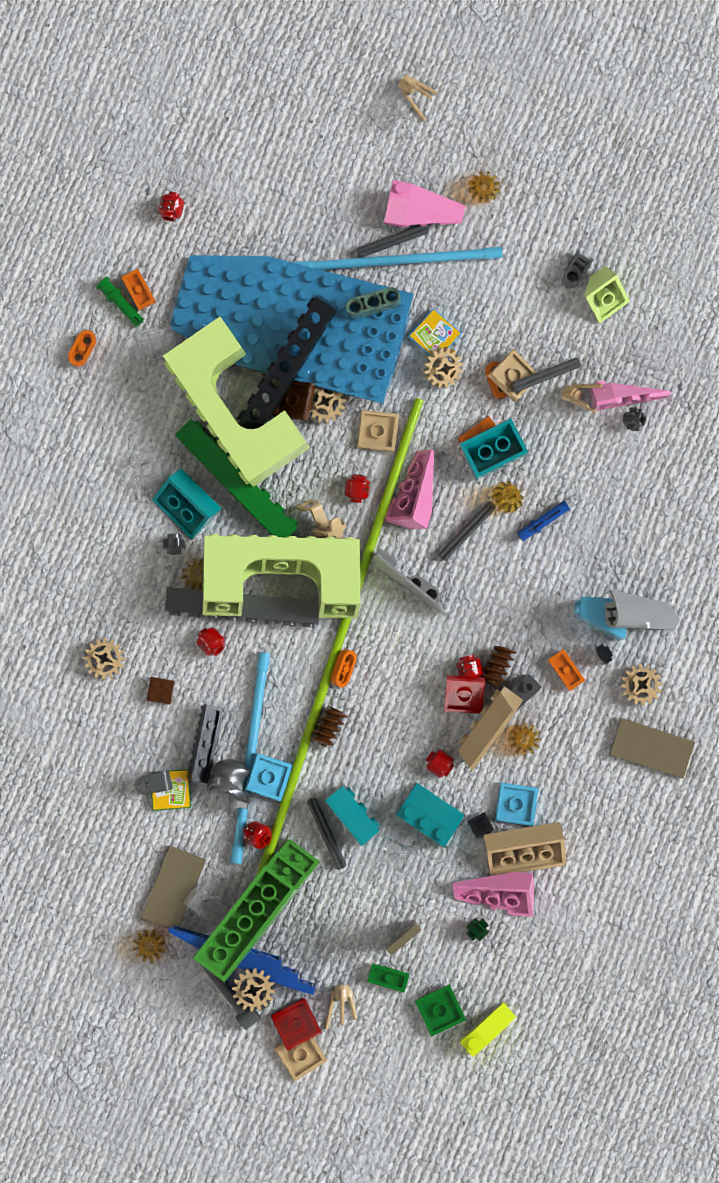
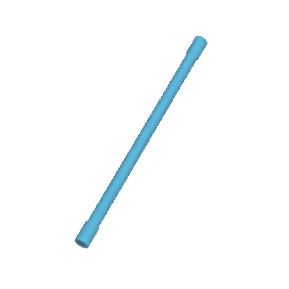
[294,247,502,270]
[230,652,270,864]

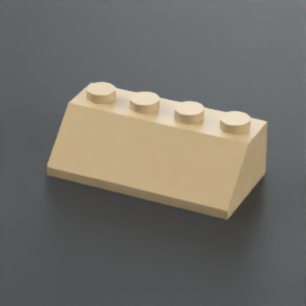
[458,686,523,770]
[484,822,566,876]

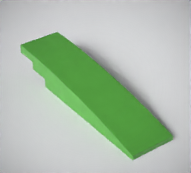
[193,839,320,982]

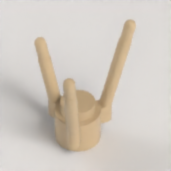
[398,75,437,122]
[561,383,603,413]
[324,985,357,1030]

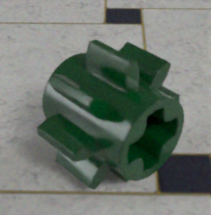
[465,917,489,941]

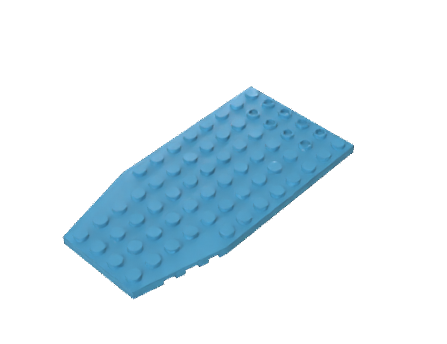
[169,255,414,404]

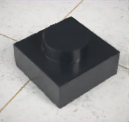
[595,644,613,665]
[468,812,494,839]

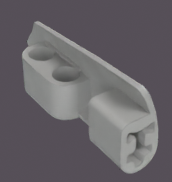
[371,549,448,616]
[605,590,680,630]

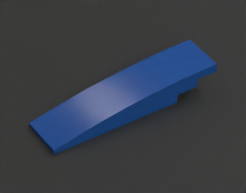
[168,925,316,995]

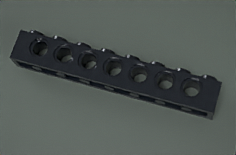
[237,295,339,429]

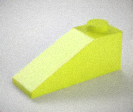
[459,1002,516,1057]

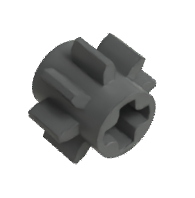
[623,407,647,431]
[163,534,186,555]

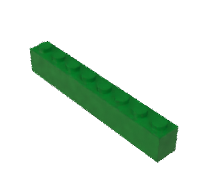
[175,419,298,538]

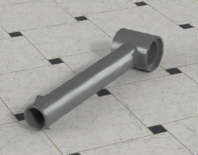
[193,953,261,1030]

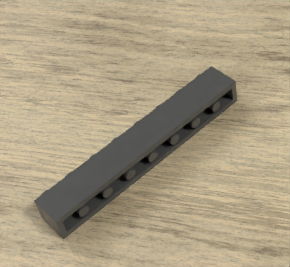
[165,587,319,628]

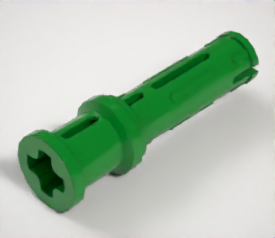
[95,276,145,328]

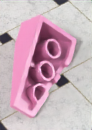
[384,180,465,228]
[590,381,671,411]
[385,449,434,529]
[453,872,534,917]

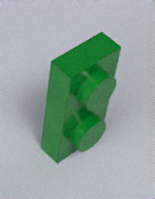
[367,963,410,993]

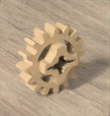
[422,346,463,388]
[309,386,346,424]
[83,638,126,680]
[620,664,663,706]
[232,968,275,1012]

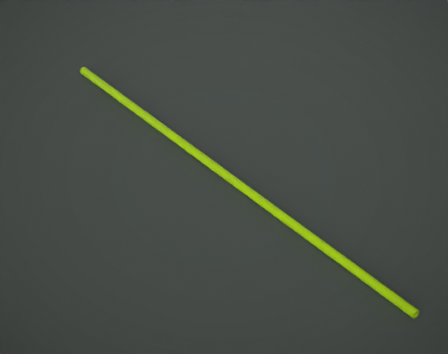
[256,398,424,876]

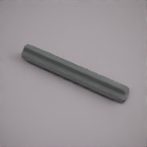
[356,225,429,258]
[512,358,581,392]
[439,501,496,561]
[307,797,346,870]

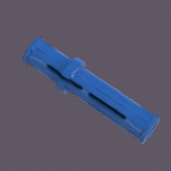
[516,500,570,542]

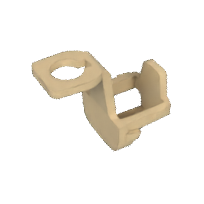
[297,500,346,539]

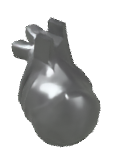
[206,759,253,817]

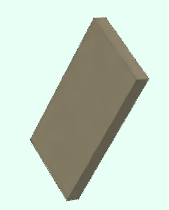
[609,718,695,779]
[141,845,206,930]
[386,920,421,955]

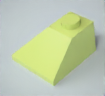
[584,265,630,324]

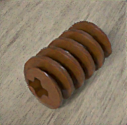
[481,646,517,688]
[310,705,348,748]

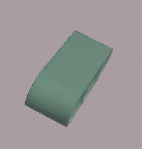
[346,287,401,319]

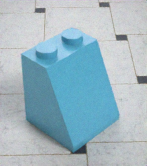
[574,596,626,641]

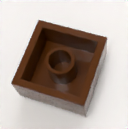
[147,677,175,705]

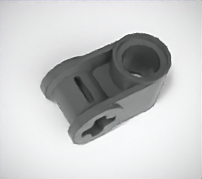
[562,250,594,289]
[134,770,173,795]

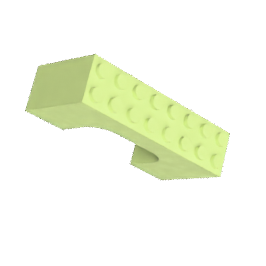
[163,317,310,487]
[203,534,361,618]

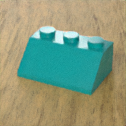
[460,418,528,481]
[152,468,222,540]
[396,783,465,847]
[325,786,380,846]

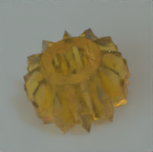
[468,171,500,203]
[490,481,524,514]
[182,558,203,590]
[508,723,541,756]
[133,929,166,963]

